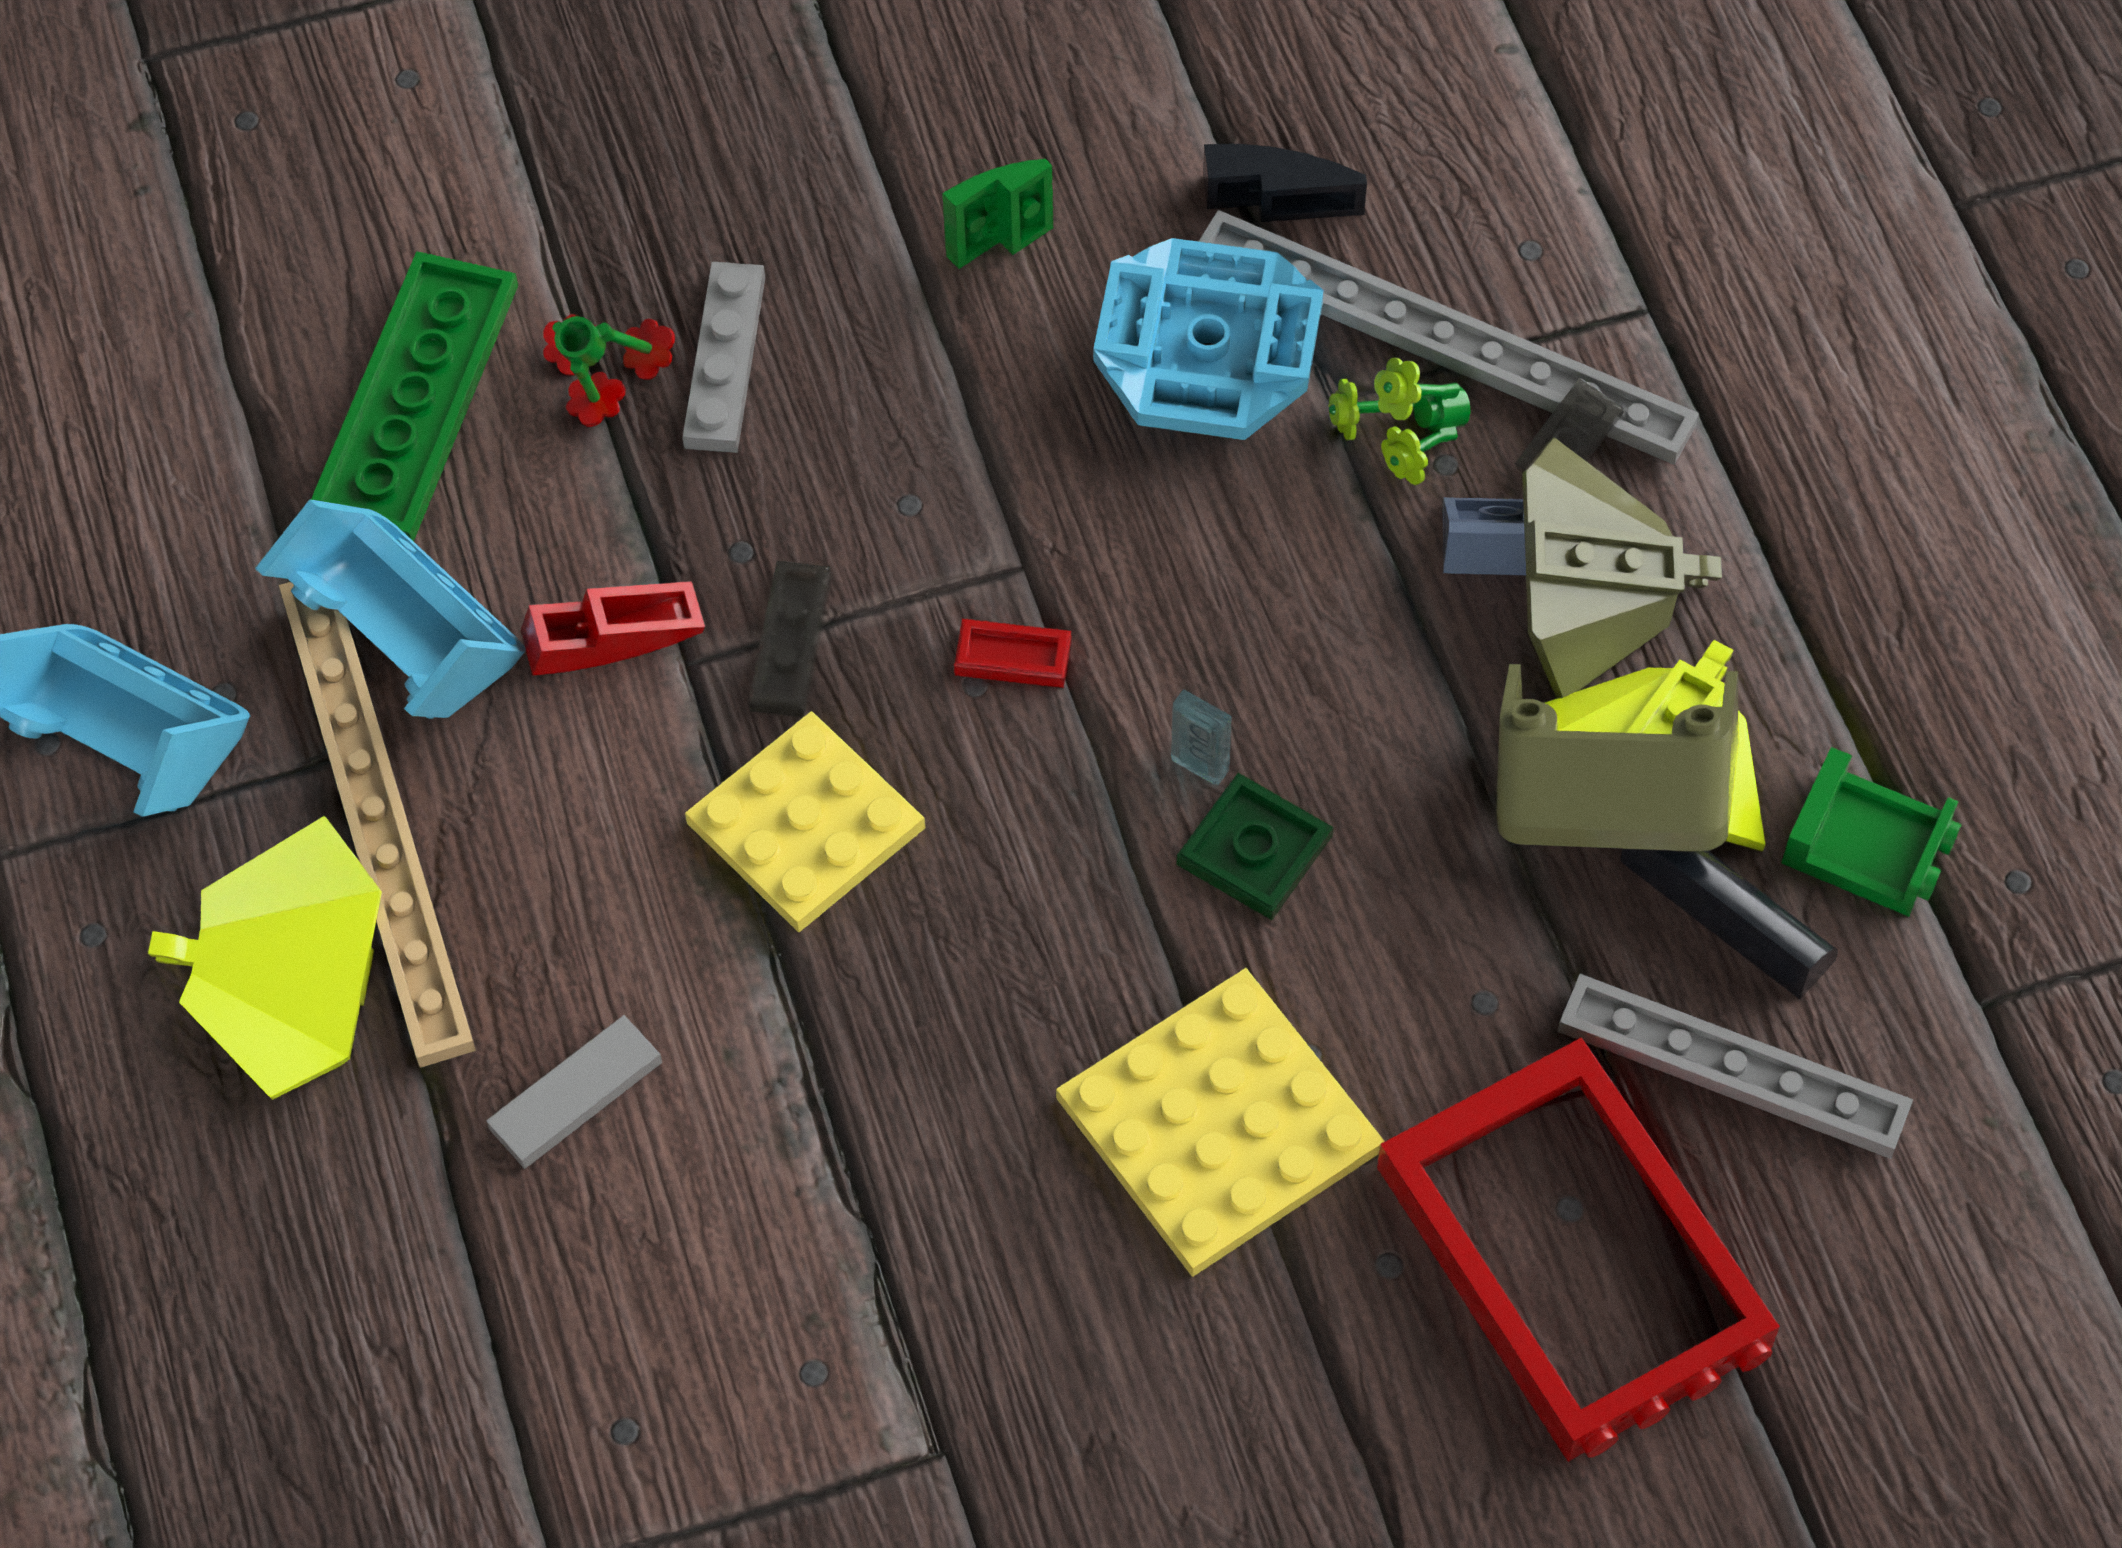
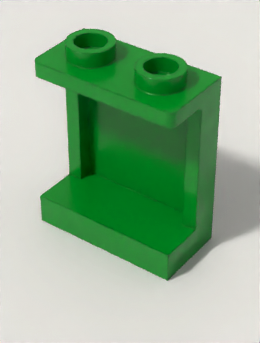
[1781,747,1962,917]

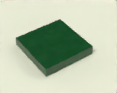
[1176,773,1334,920]

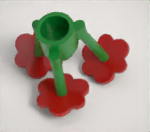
[543,314,675,427]

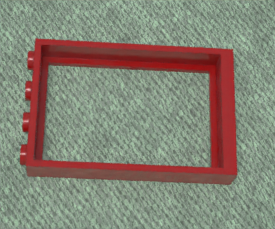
[1377,1037,1780,1462]

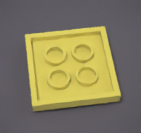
[685,711,925,932]

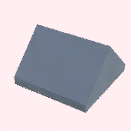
[1443,497,1526,575]

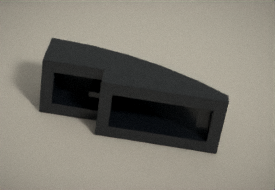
[1203,144,1367,222]

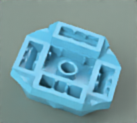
[1093,238,1324,440]

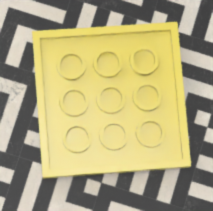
[1056,968,1385,1277]

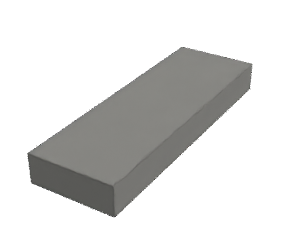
[486,1015,662,1169]

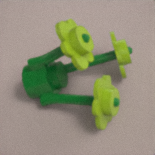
[1329,358,1471,485]

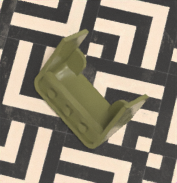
[1496,664,1739,851]

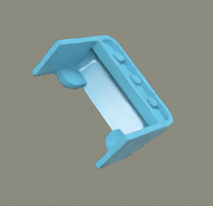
[255,499,526,719]
[0,624,250,817]

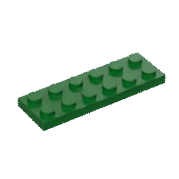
[311,251,518,542]

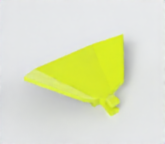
[1545,640,1765,852]
[148,815,382,1100]

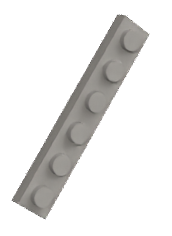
[1557,974,1913,1159]

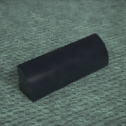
[1620,849,1838,999]

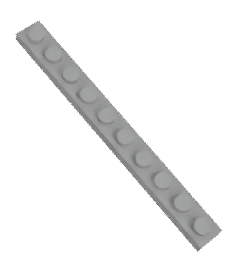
[1198,210,1699,465]

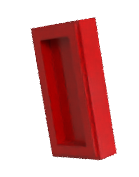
[954,619,1072,688]

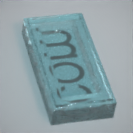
[1171,689,1232,785]

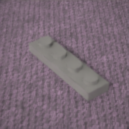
[683,262,765,453]

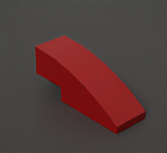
[520,581,705,676]

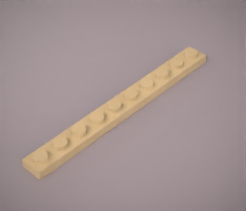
[279,582,476,1068]

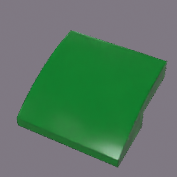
[942,159,1053,269]

